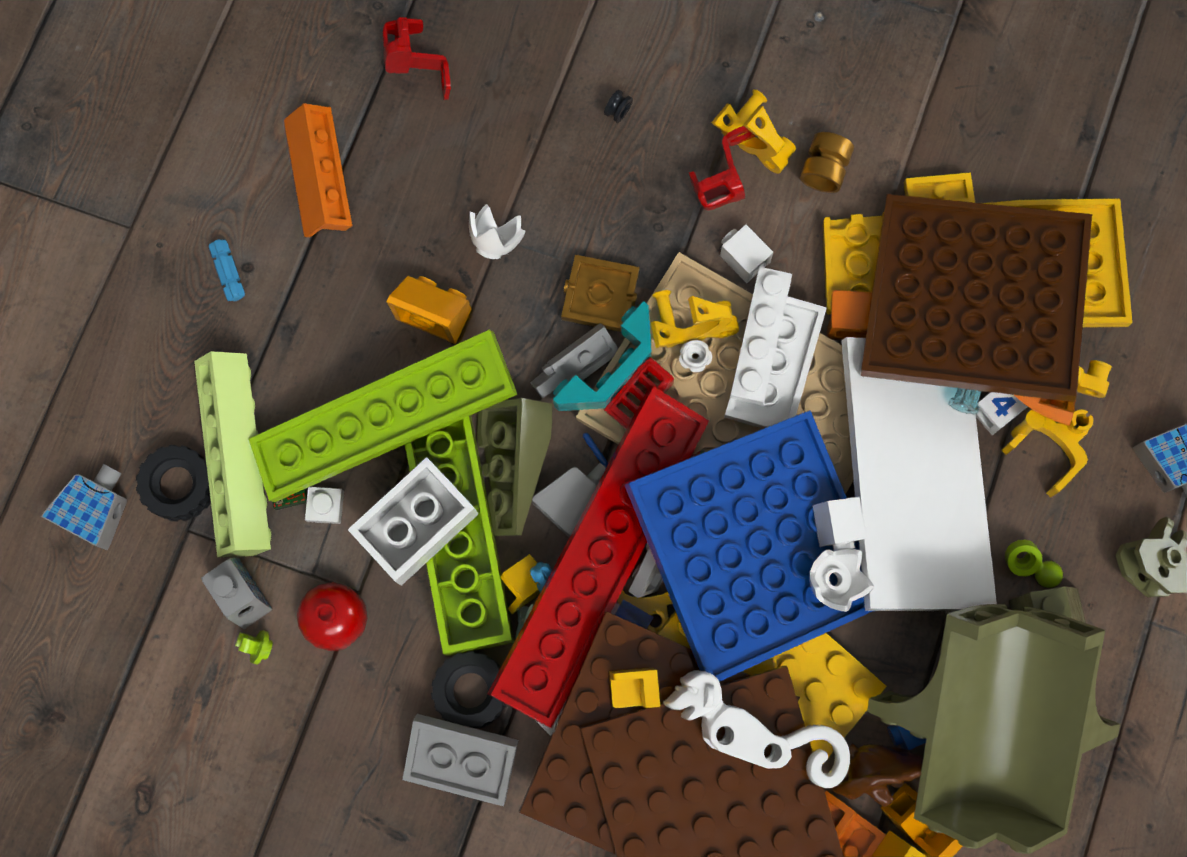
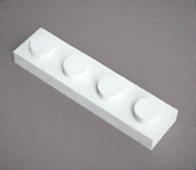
[730,267,792,405]

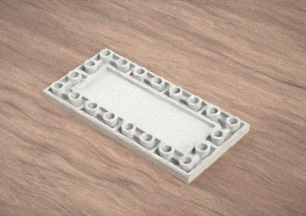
[841,337,997,611]

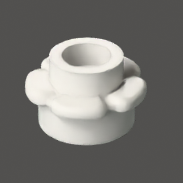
[679,340,712,372]

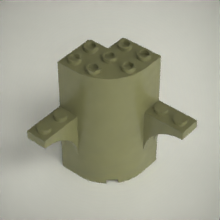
[867,604,1120,854]

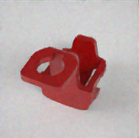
[382,17,451,100]
[689,122,758,210]

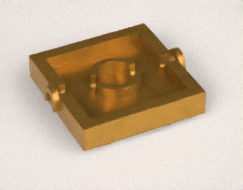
[561,255,639,332]

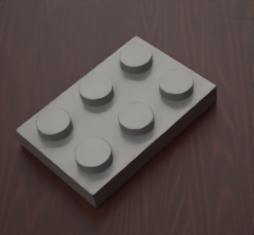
[402,714,519,807]

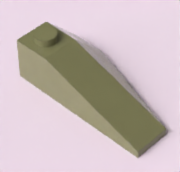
[477,398,553,536]

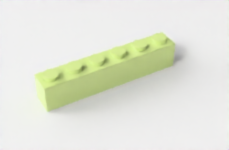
[194,351,271,557]

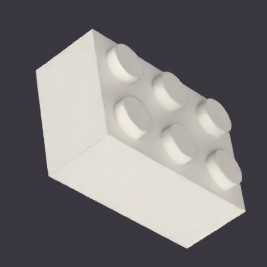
[348,457,478,586]

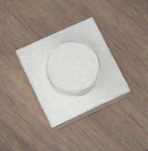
[305,487,344,524]

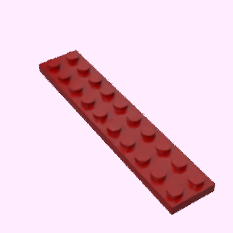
[487,386,709,728]

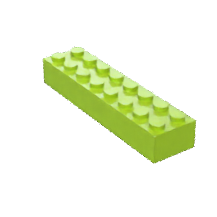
[405,415,515,656]

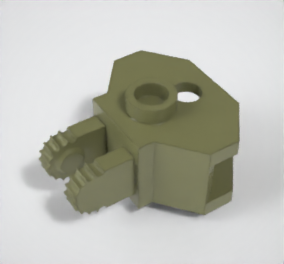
[1115,516,1187,598]

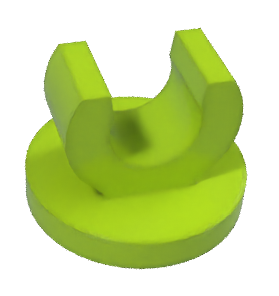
[235,630,273,665]

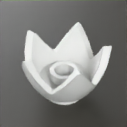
[469,204,525,259]
[809,549,874,612]

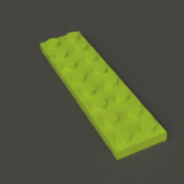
[249,329,518,502]

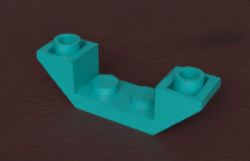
[553,301,652,411]

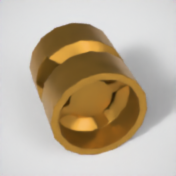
[800,132,854,193]

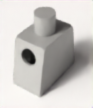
[532,463,606,538]

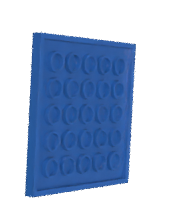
[625,410,872,682]

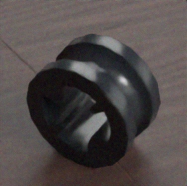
[604,89,633,123]

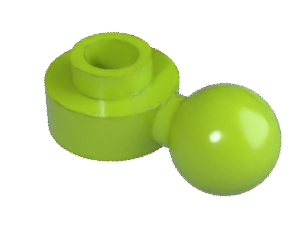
[1005,540,1063,588]

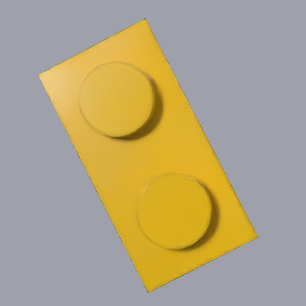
[904,172,975,203]

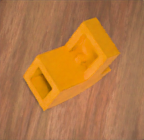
[881,783,963,857]

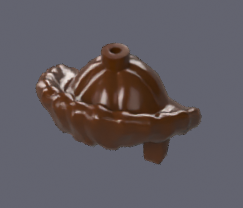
[832,743,923,807]

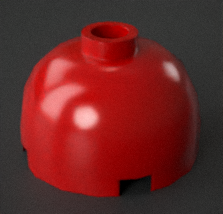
[297,582,368,651]

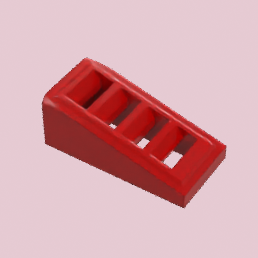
[604,357,674,430]

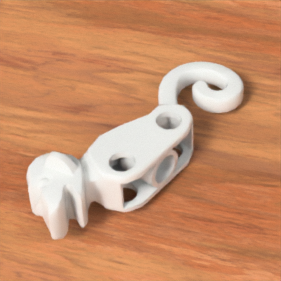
[663,670,850,788]

